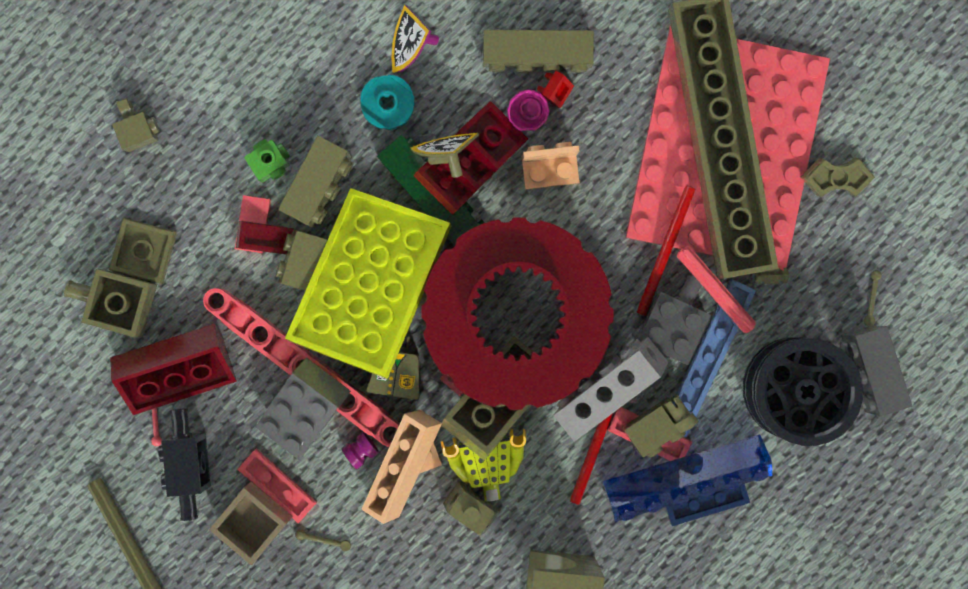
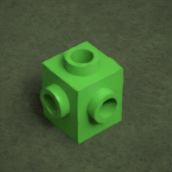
[244,139,290,183]

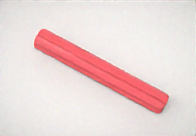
[677,246,756,333]

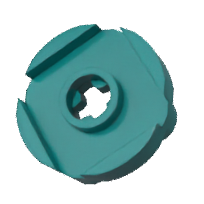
[360,75,415,130]

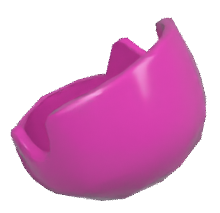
[507,90,550,131]

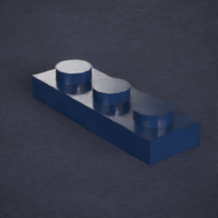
[663,475,750,526]

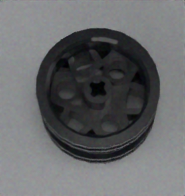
[743,337,863,446]

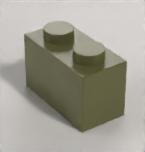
[276,230,327,291]

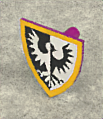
[391,5,439,74]

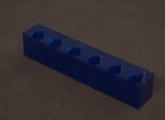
[603,434,773,522]

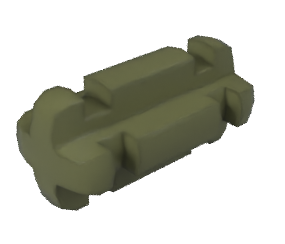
[755,268,789,284]

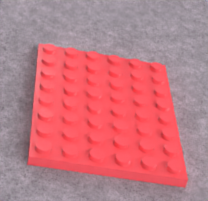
[625,25,830,270]

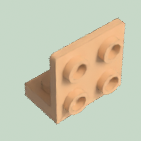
[522,142,580,190]

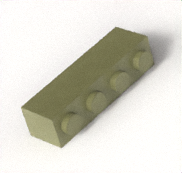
[483,30,594,73]

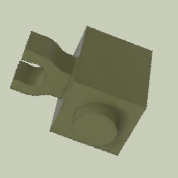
[112,99,160,152]

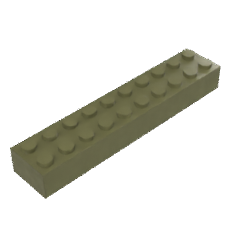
[668,0,779,279]

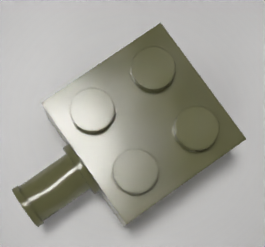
[64,269,157,337]

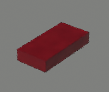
[236,221,294,255]

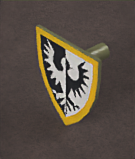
[410,133,479,178]

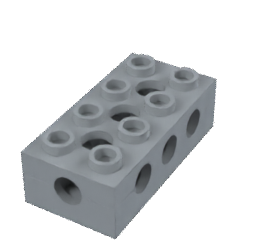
[553,336,669,442]

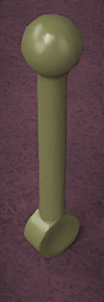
[864,270,882,326]
[295,530,351,551]

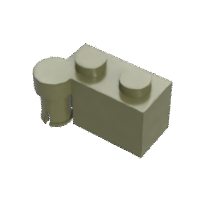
[622,395,699,458]

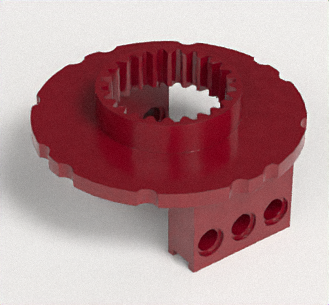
[421,217,614,410]

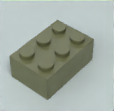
[278,135,354,228]

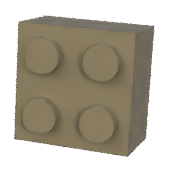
[209,482,293,566]

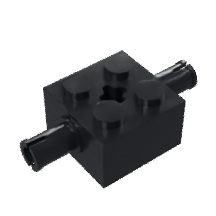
[158,408,211,521]

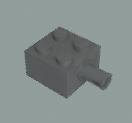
[635,275,711,365]

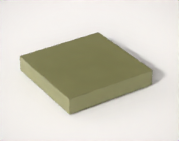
[109,218,177,284]

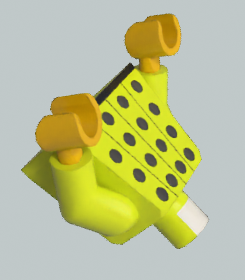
[441,429,526,501]

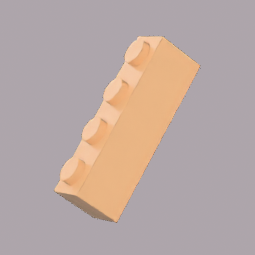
[362,410,442,524]

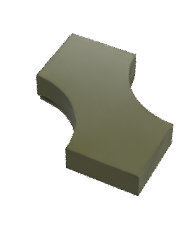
[801,157,875,197]

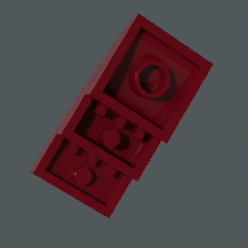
[413,101,528,215]

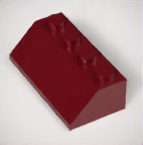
[110,324,237,415]

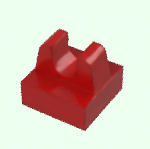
[537,71,574,109]

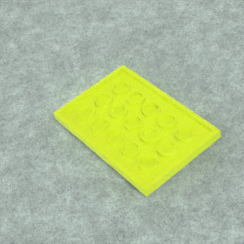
[285,188,452,379]

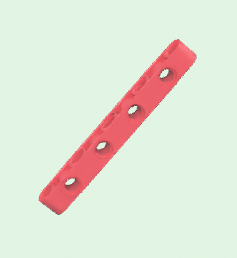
[203,288,400,447]

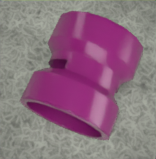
[341,431,379,470]

